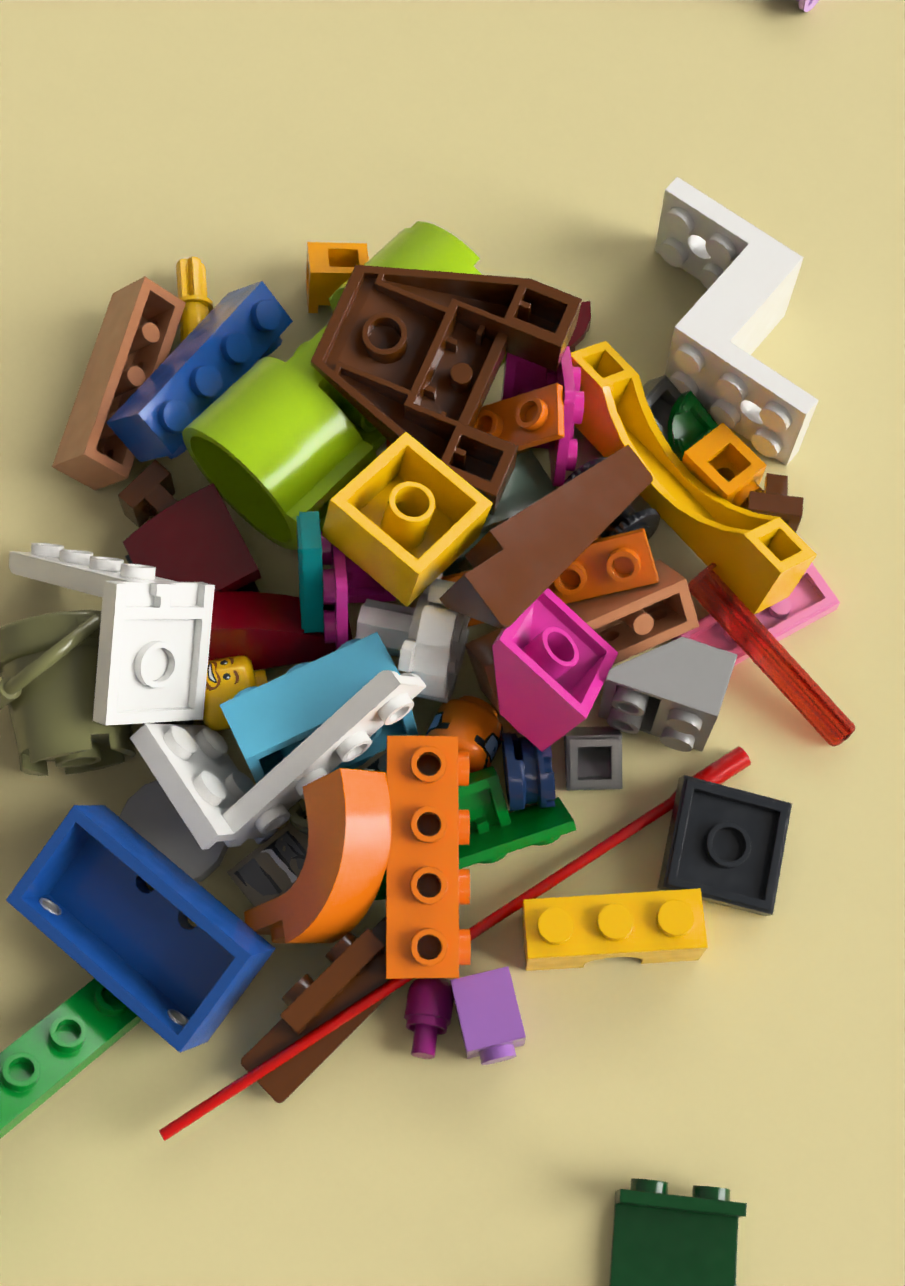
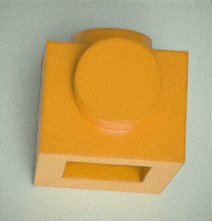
[305,242,369,313]
[682,423,767,508]

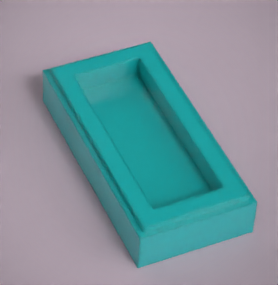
[296,511,324,633]

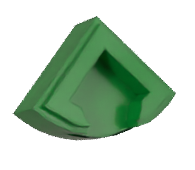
[668,390,718,461]

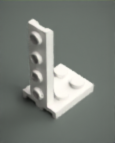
[9,543,215,726]
[130,670,427,850]

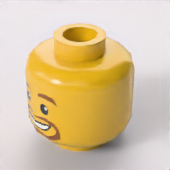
[195,655,267,731]

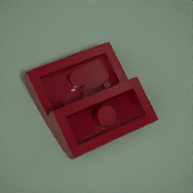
[123,483,261,592]

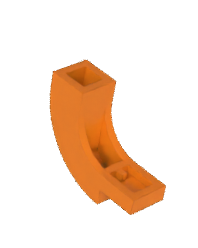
[244,768,392,943]

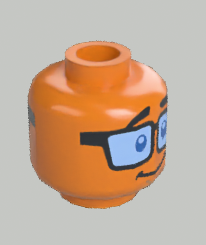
[425,696,504,773]

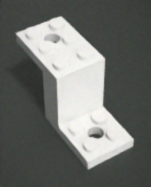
[654,177,819,466]

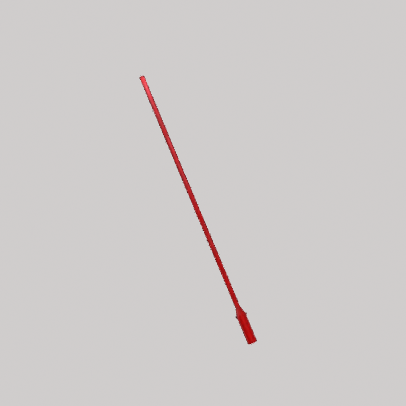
[159,746,751,1141]

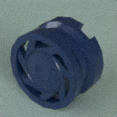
[502,732,556,811]

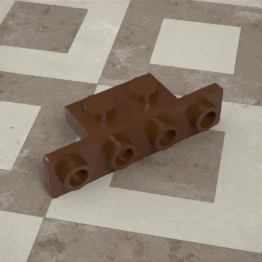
[241,916,393,1103]

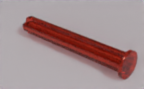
[688,562,856,747]

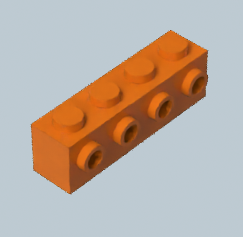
[386,736,471,979]

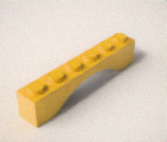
[571,341,817,615]

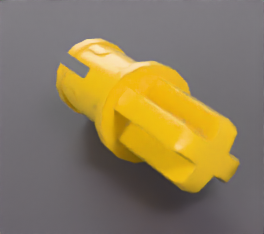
[176,257,213,345]

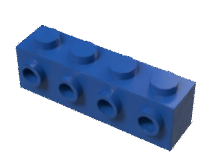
[106,281,293,462]

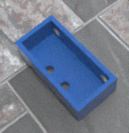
[6,805,276,1053]

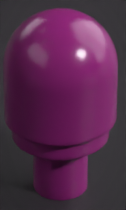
[404,978,454,1059]

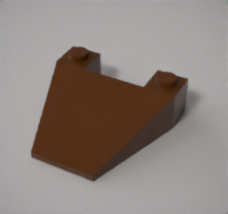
[311,265,582,515]

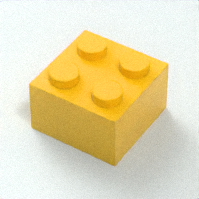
[322,432,493,607]

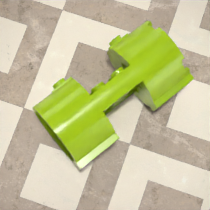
[182,221,506,550]

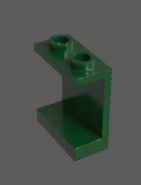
[609,1178,747,1286]

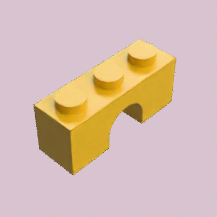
[522,888,708,971]

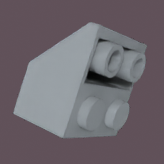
[598,637,738,752]

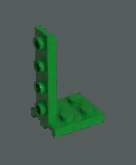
[0,978,142,1139]

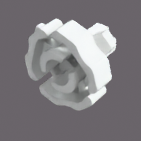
[355,574,471,703]

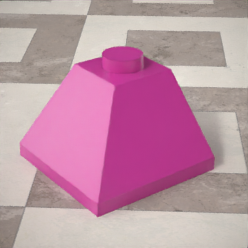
[492,588,618,752]

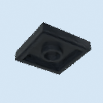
[657,775,792,916]

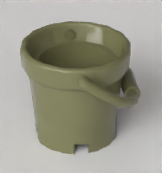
[0,610,136,776]

